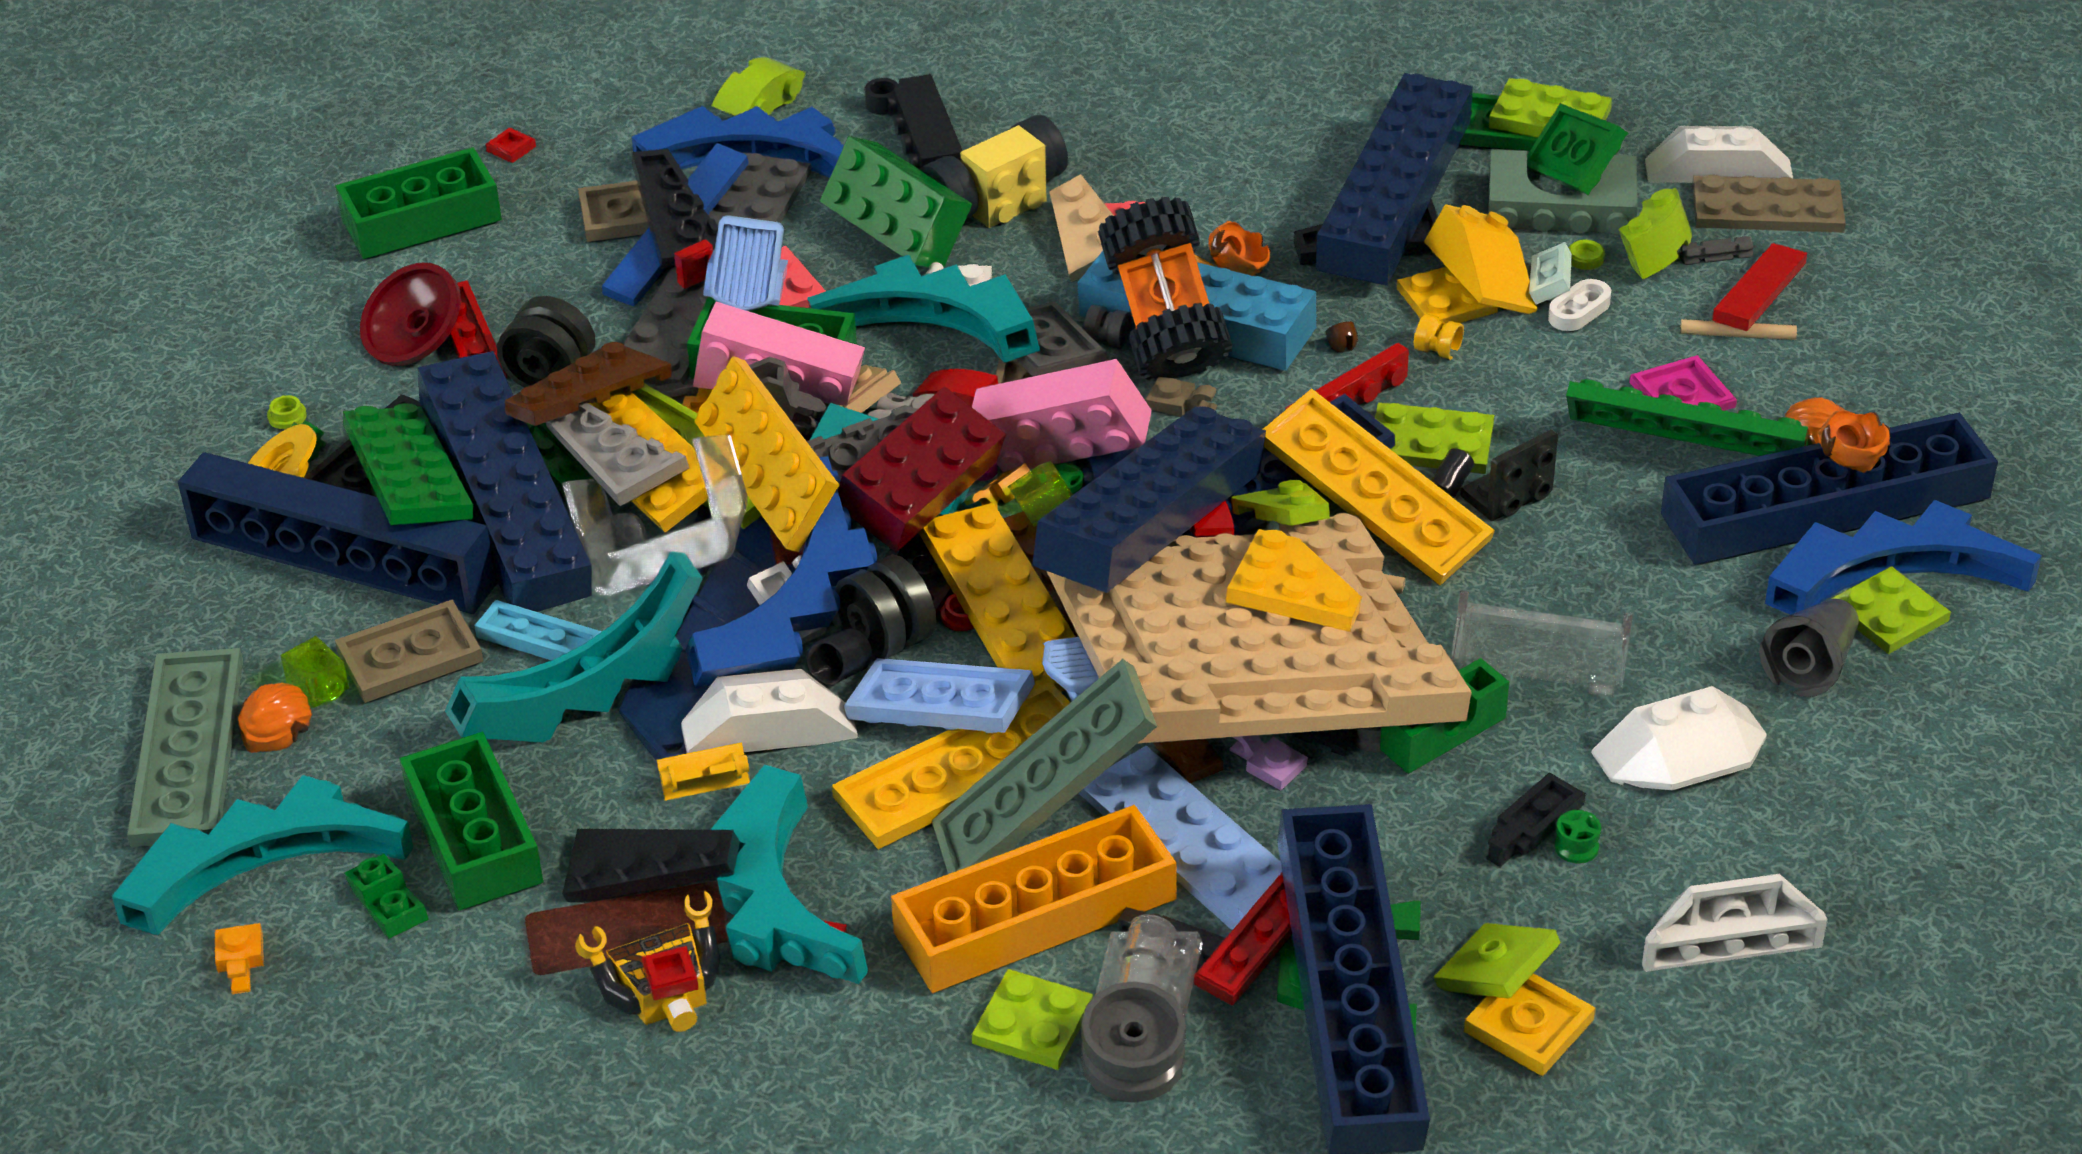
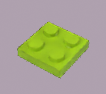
[1831,566,1951,654]
[972,969,1093,1070]

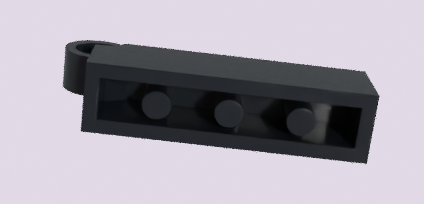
[865,74,963,170]

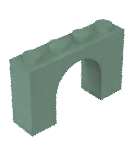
[1488,149,1638,235]

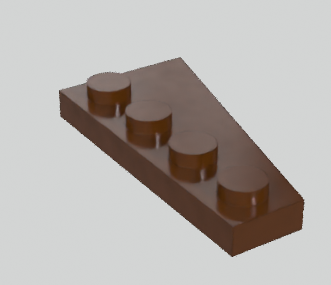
[505,342,672,426]

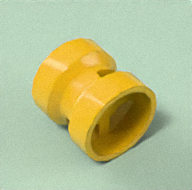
[1413,313,1464,360]

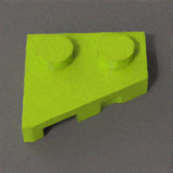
[1231,480,1330,526]

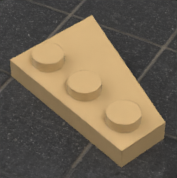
[1049,174,1114,282]

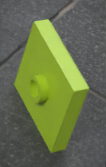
[1433,923,1561,999]

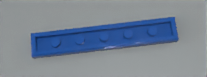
[602,143,749,306]

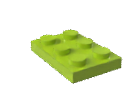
[1489,78,1612,137]
[1375,402,1495,474]

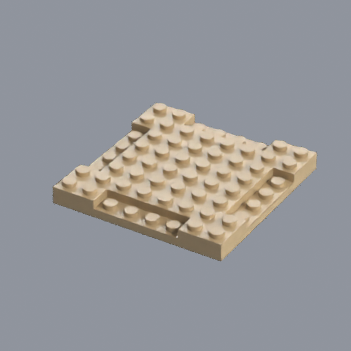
[1047,513,1472,743]

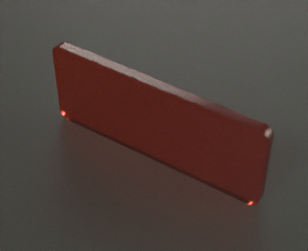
[525,881,729,975]

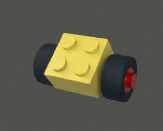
[920,115,1068,228]

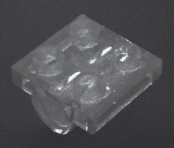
[1095,914,1202,1017]

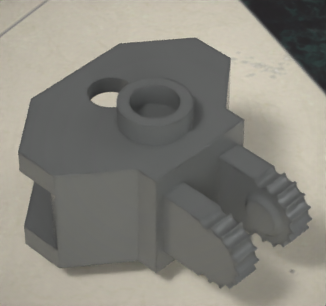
[749,357,827,436]

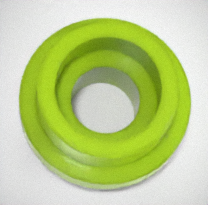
[267,395,307,429]

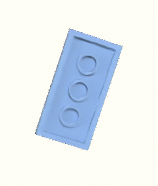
[844,658,1035,733]

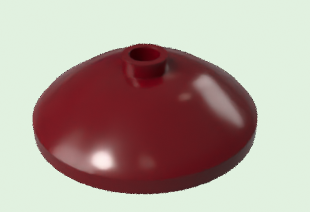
[360,262,461,366]

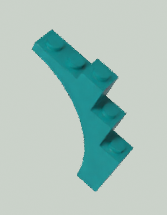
[807,255,1040,363]
[445,552,703,742]
[711,764,868,984]
[112,775,414,936]

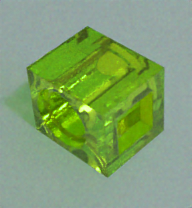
[1008,461,1073,527]
[280,636,349,708]

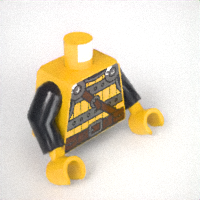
[575,891,720,1032]

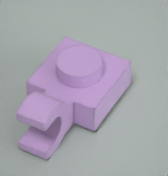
[1230,735,1308,790]

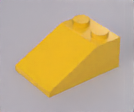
[1424,204,1537,314]

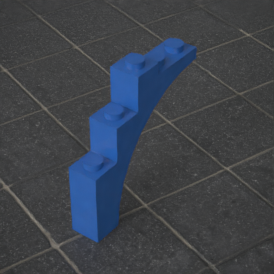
[631,106,844,178]
[685,456,877,688]
[1765,500,2042,615]

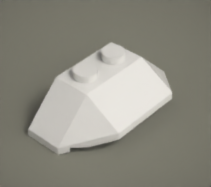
[1645,126,1793,183]
[681,669,858,753]
[1592,686,1767,790]
[1642,874,1827,972]

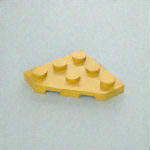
[1225,529,1362,632]

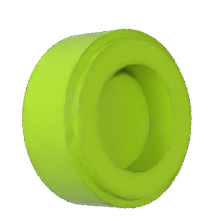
[1568,240,1605,270]

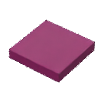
[1629,355,1737,411]

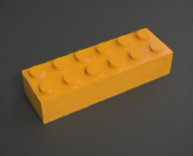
[891,804,1177,994]

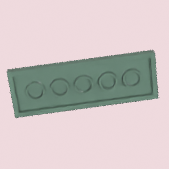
[127,648,243,847]
[932,659,1158,874]

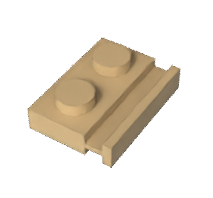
[824,365,901,413]

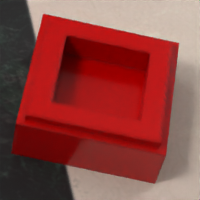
[486,127,536,163]
[674,239,713,289]
[641,945,699,1001]

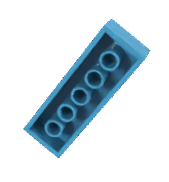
[1078,251,1316,371]

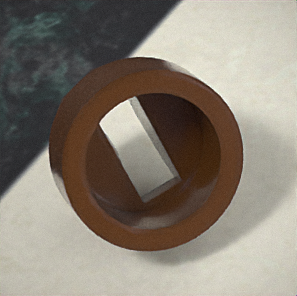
[1325,321,1358,353]

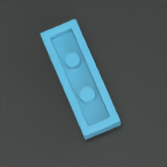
[474,600,602,660]

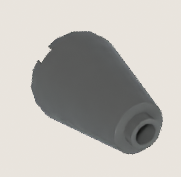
[1759,599,1859,697]

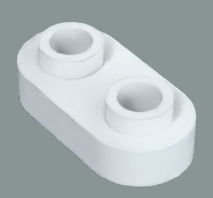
[1548,279,1611,331]

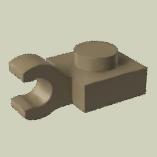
[1145,377,1217,417]

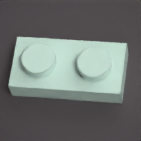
[1529,242,1572,304]

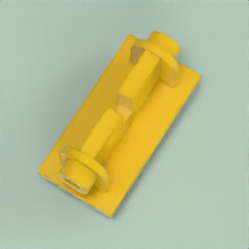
[657,742,750,801]

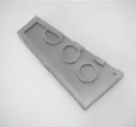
[545,402,690,506]

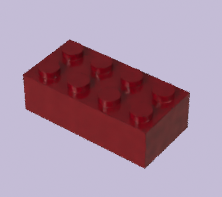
[838,386,1006,552]

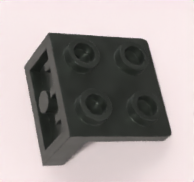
[1461,429,1558,521]

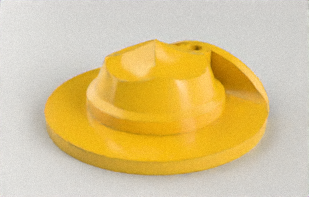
[248,424,316,478]

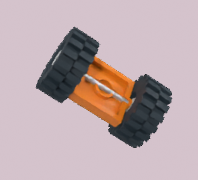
[1098,197,1233,381]

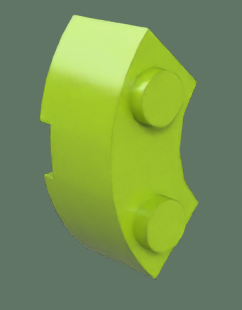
[711,57,806,116]
[1618,188,1692,280]

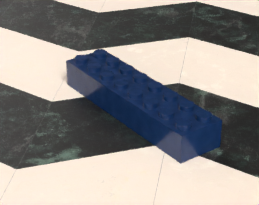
[1316,73,1473,286]
[417,351,592,612]
[1032,406,1266,593]
[1661,412,1998,565]
[178,452,497,615]
[1277,804,1430,1154]

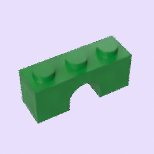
[1380,658,1510,774]

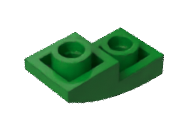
[344,854,429,939]

